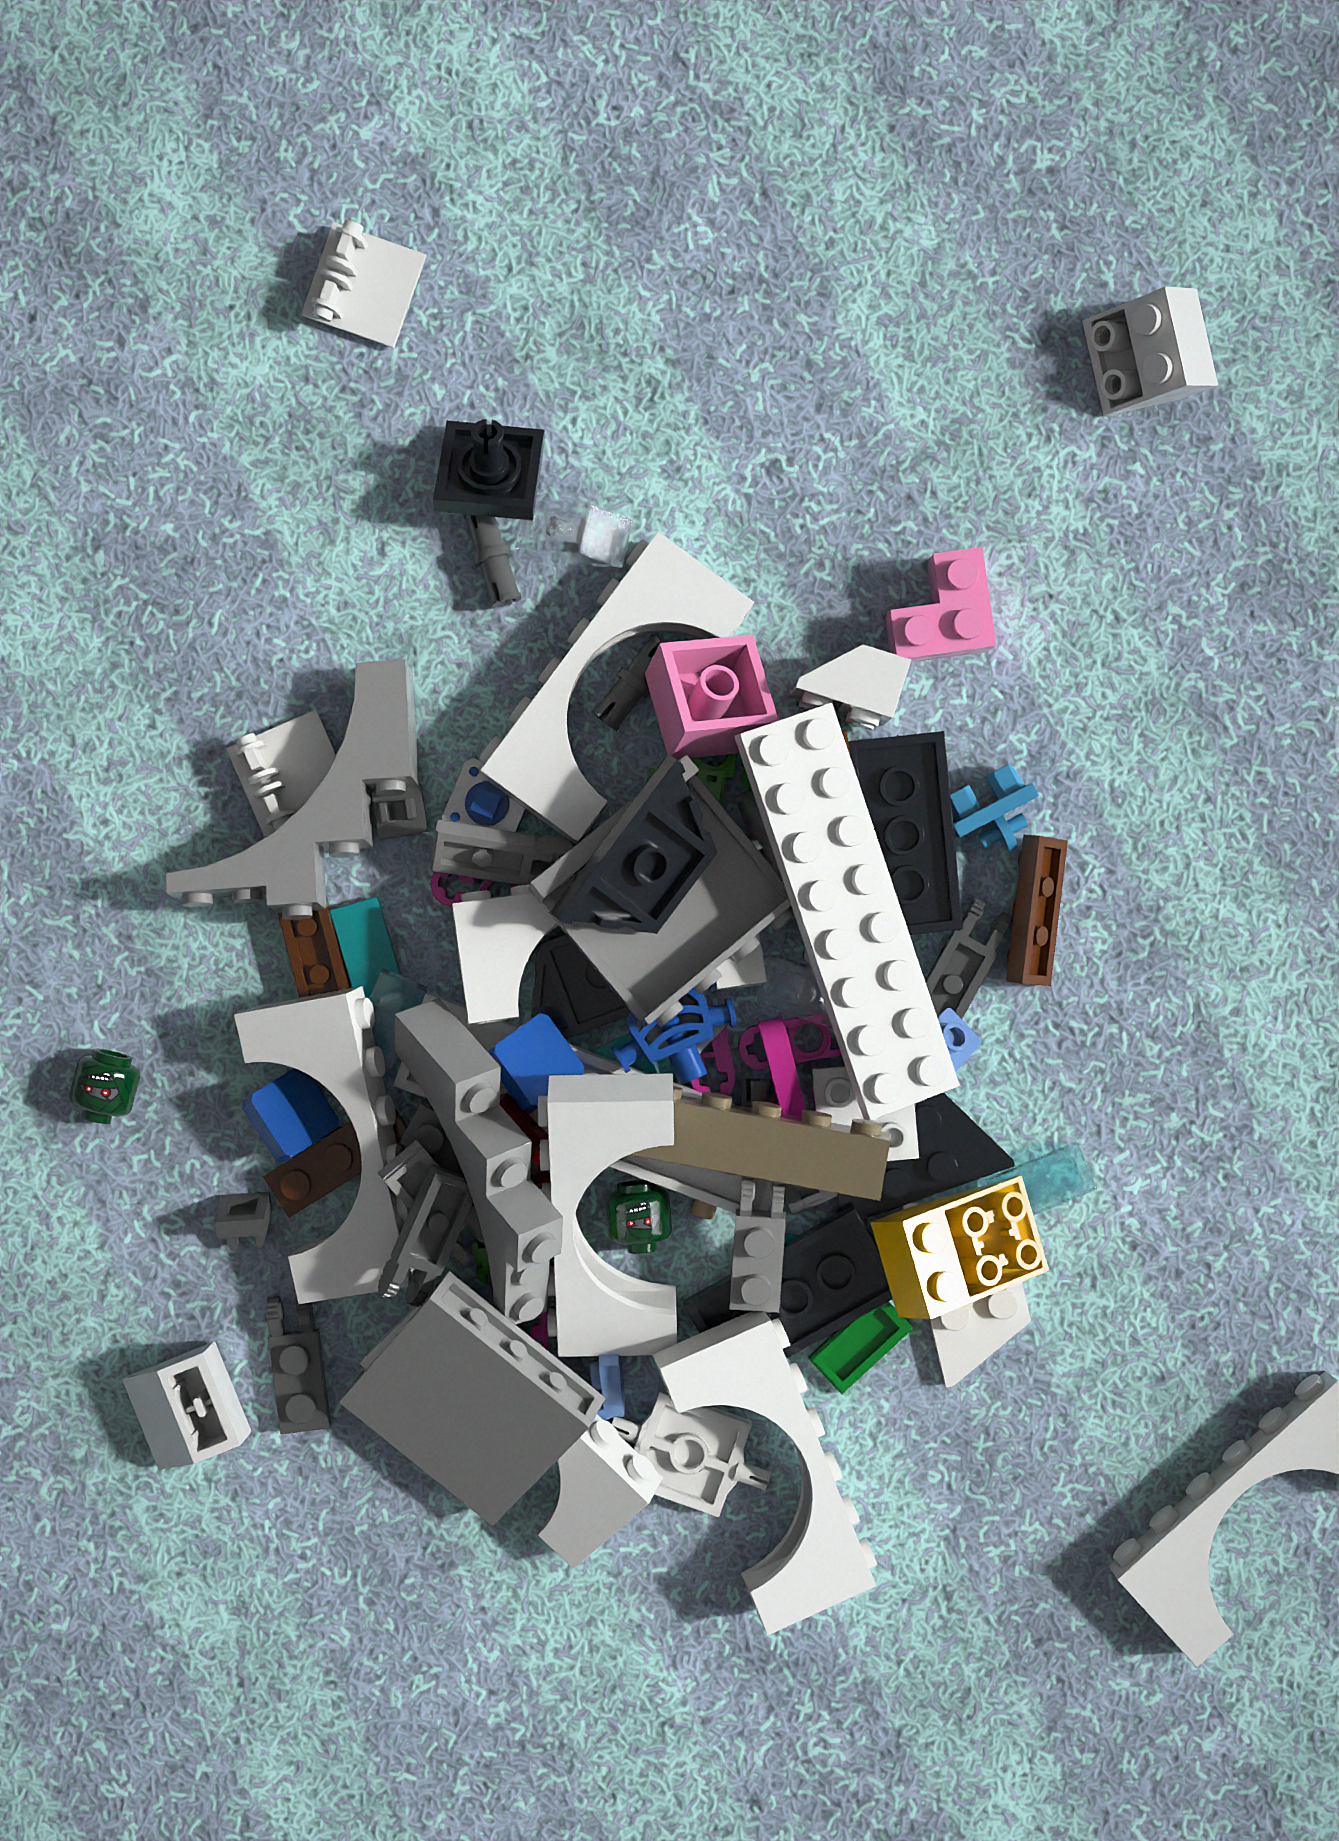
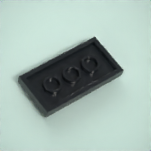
[848,731,963,935]
[683,1204,893,1359]

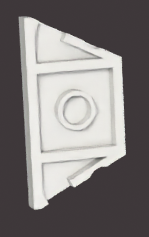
[902,1202,1031,1388]

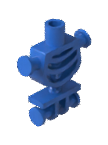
[609,986,737,1085]

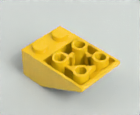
[871,1176,1049,1319]

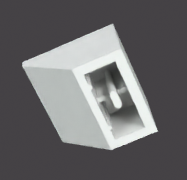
[1082,287,1218,416]
[791,644,911,730]
[122,1341,251,1470]

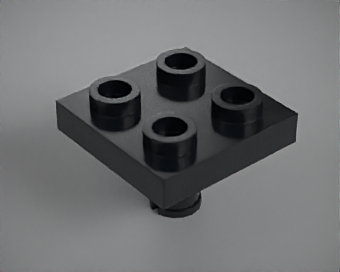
[433,419,545,521]

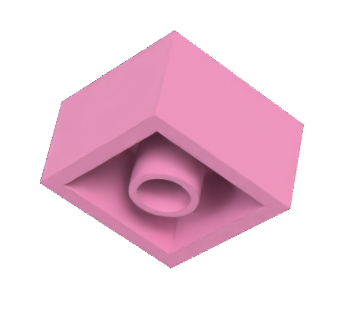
[645,635,779,760]

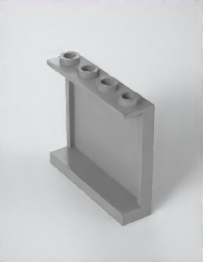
[528,755,794,1027]
[339,1271,605,1526]

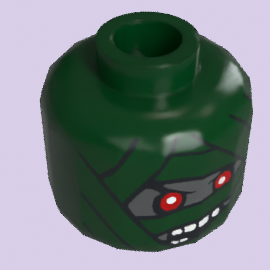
[69,1048,140,1124]
[606,1180,672,1254]

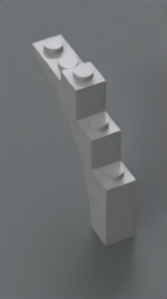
[165,659,419,920]
[395,998,563,1325]

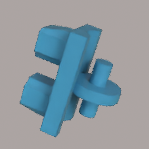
[950,764,1039,852]

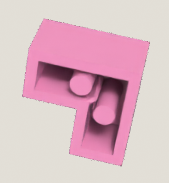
[885,547,996,663]

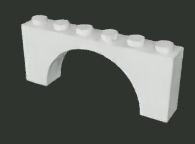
[479,532,754,845]
[452,884,767,1026]
[234,986,415,1304]
[538,1074,677,1357]
[359,1273,663,1569]
[652,1311,877,1635]
[1109,1371,1339,1667]

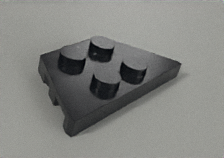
[550,754,718,934]
[531,934,631,1039]
[835,1092,1015,1220]

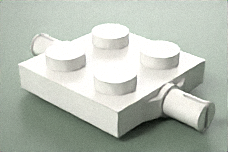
[611,1388,771,1517]

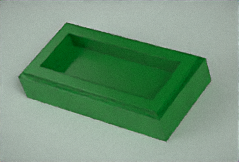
[808,1301,913,1395]

